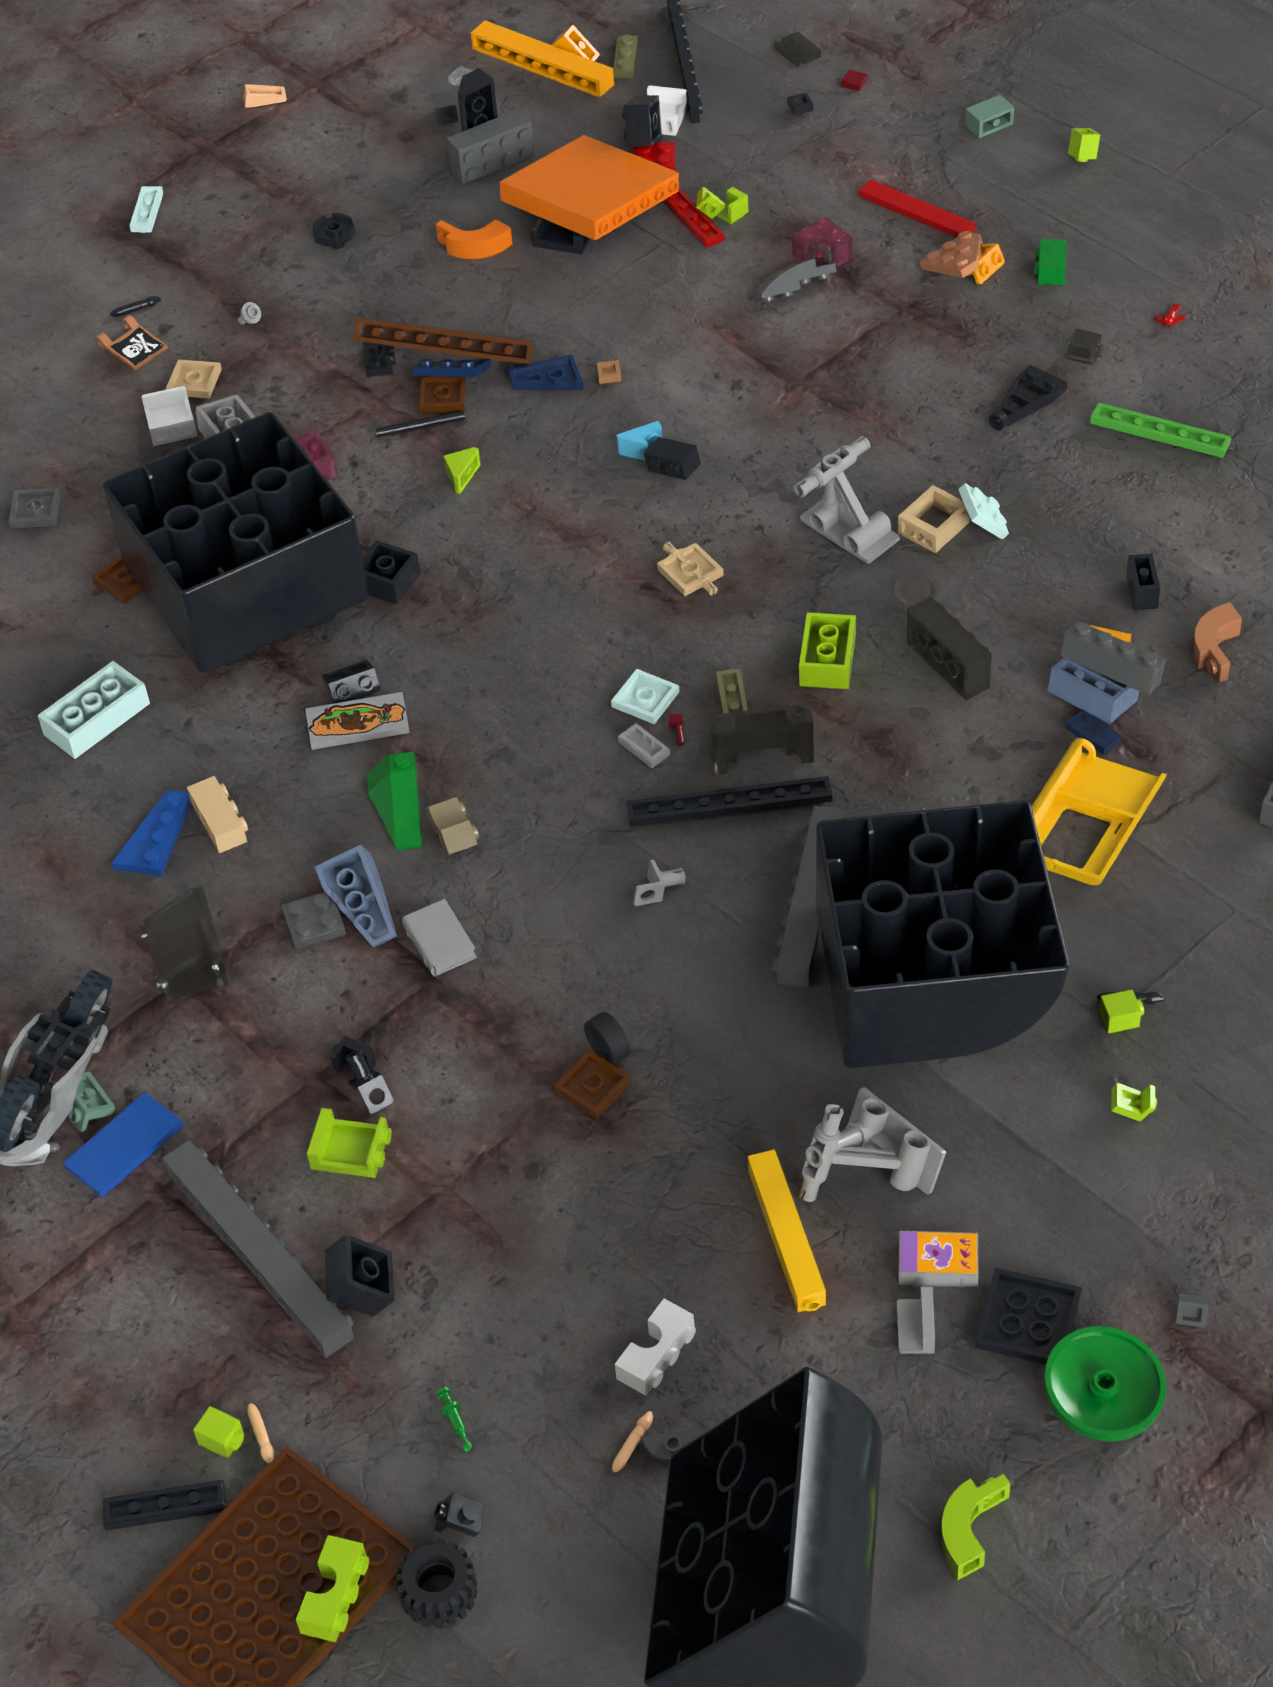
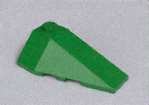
[367,752,422,850]

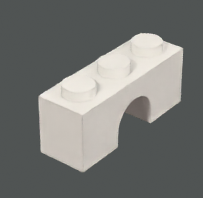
[615,1299,696,1396]

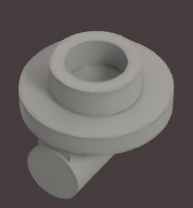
[238,302,261,325]

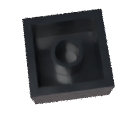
[622,95,662,147]
[363,540,420,605]
[325,1234,395,1316]

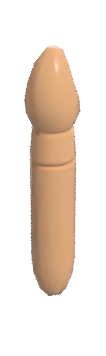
[247,1403,274,1464]
[612,1411,653,1472]

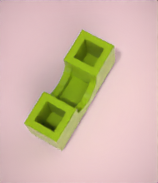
[296,1535,369,1642]

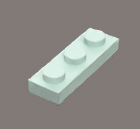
[130,186,163,233]

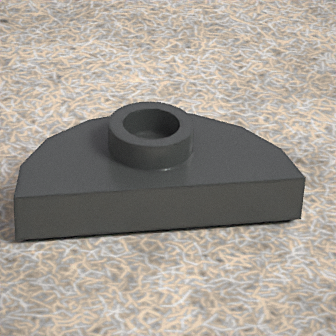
[642,1428,702,1464]

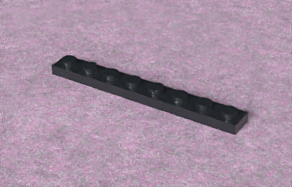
[626,776,833,827]

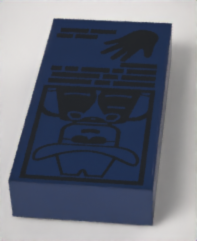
[1066,710,1122,755]

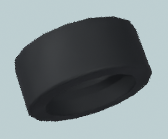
[584,1012,631,1065]

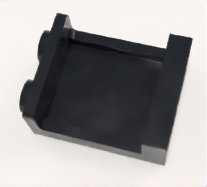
[531,217,591,255]

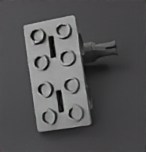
[793,436,900,564]
[799,1087,946,1202]

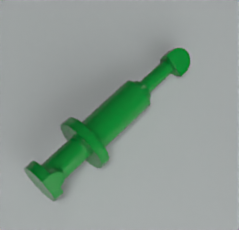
[436,1387,472,1453]

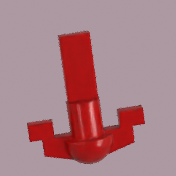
[1154,304,1186,327]

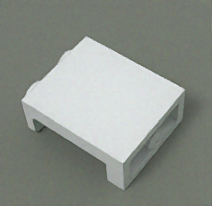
[647,85,688,136]
[142,386,198,446]

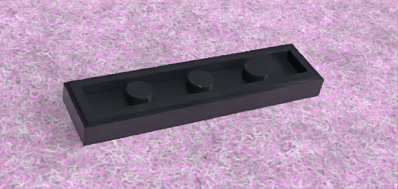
[103,1479,226,1531]

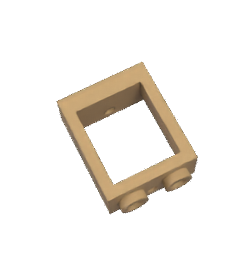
[898,485,970,553]

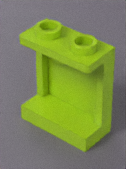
[307,1108,392,1178]

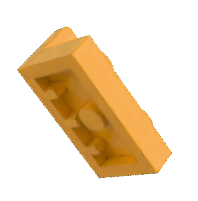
[967,243,1005,284]

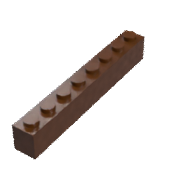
[353,317,534,364]

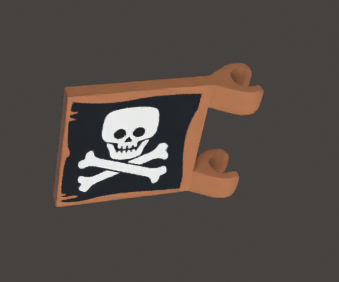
[96,315,168,371]

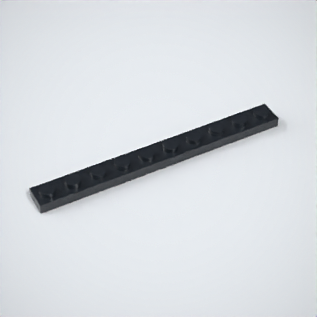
[667,0,703,123]

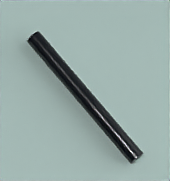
[375,411,465,437]

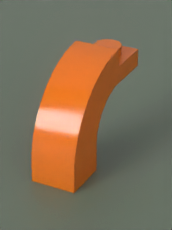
[436,219,513,259]

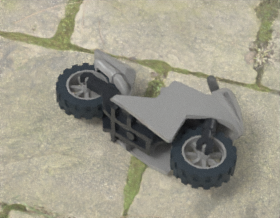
[0,969,113,1167]

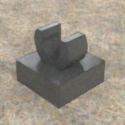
[1176,1289,1210,1328]

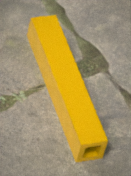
[748,1149,826,1312]

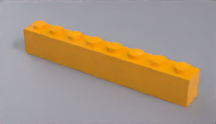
[471,21,614,97]

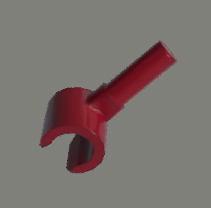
[669,713,684,746]

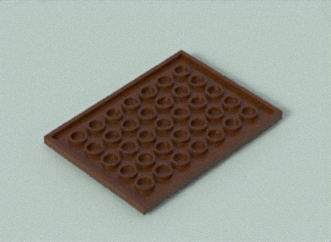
[113,1446,414,1687]

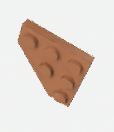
[919,231,983,278]

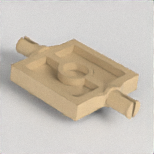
[657,542,724,596]

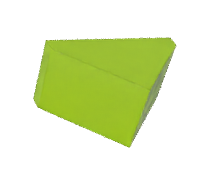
[444,447,481,494]

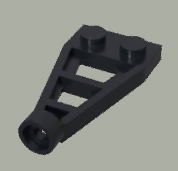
[988,365,1068,430]

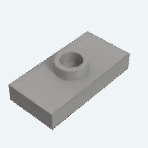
[618,723,670,768]

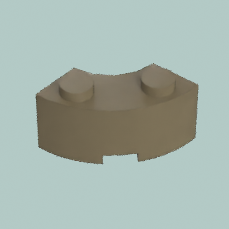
[425,797,479,855]

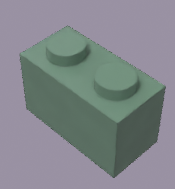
[965,95,1014,138]

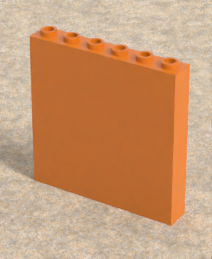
[500,135,679,240]

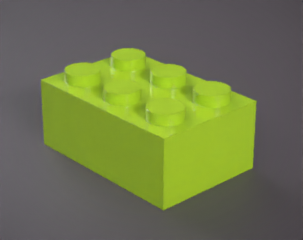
[799,612,856,689]

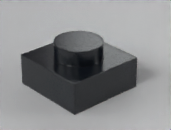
[787,93,814,115]

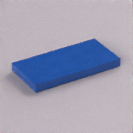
[63,1092,183,1198]

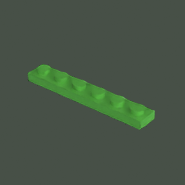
[1090,402,1231,458]

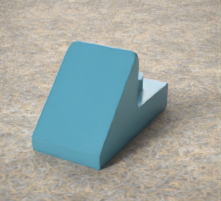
[616,421,663,461]

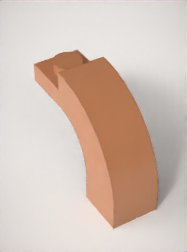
[1193,602,1242,683]

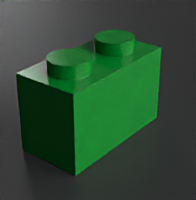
[1034,239,1067,285]

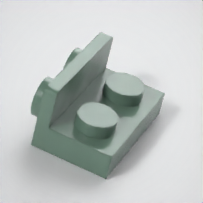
[60,1071,115,1132]

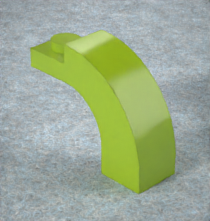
[941,1474,1010,1580]

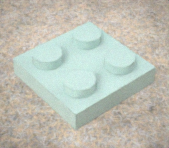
[958,483,1009,539]
[611,669,679,724]

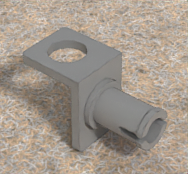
[633,859,686,906]

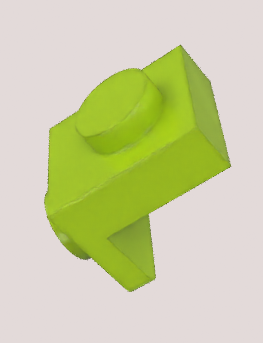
[696,187,725,219]
[1111,1083,1157,1122]

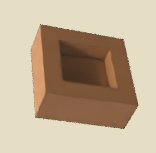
[597,360,622,384]

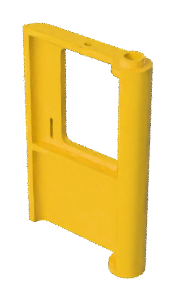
[1032,738,1167,886]

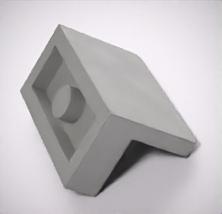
[897,1287,935,1354]

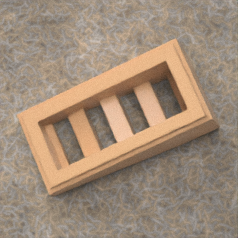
[243,84,286,108]

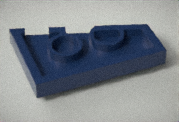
[508,355,584,390]
[412,359,491,377]

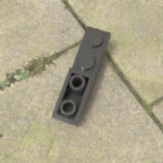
[752,259,837,302]

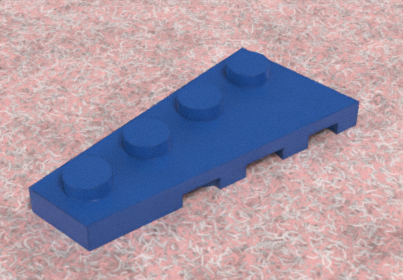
[112,790,191,876]

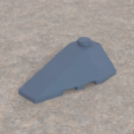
[315,845,397,947]

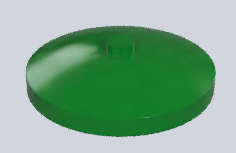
[1043,1326,1166,1442]

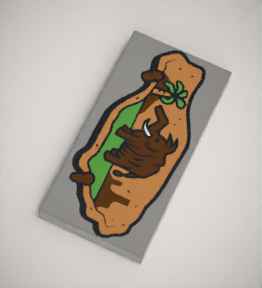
[305,692,410,750]

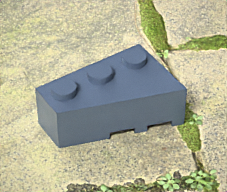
[1047,658,1139,724]

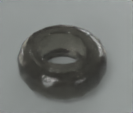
[808,242,833,266]

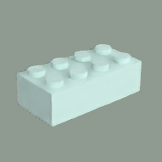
[37,661,150,759]

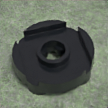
[313,213,355,249]

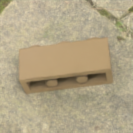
[187,776,248,854]

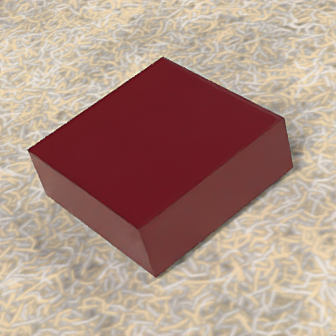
[841,70,868,91]

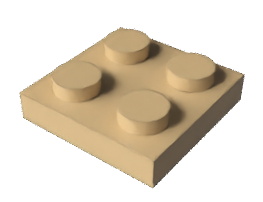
[166,359,222,399]

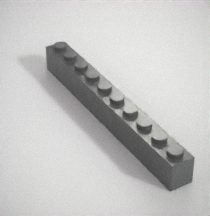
[162,1140,354,1358]

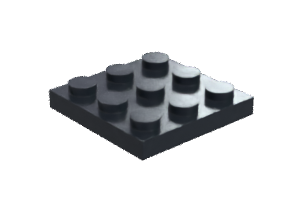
[975,1268,1082,1364]

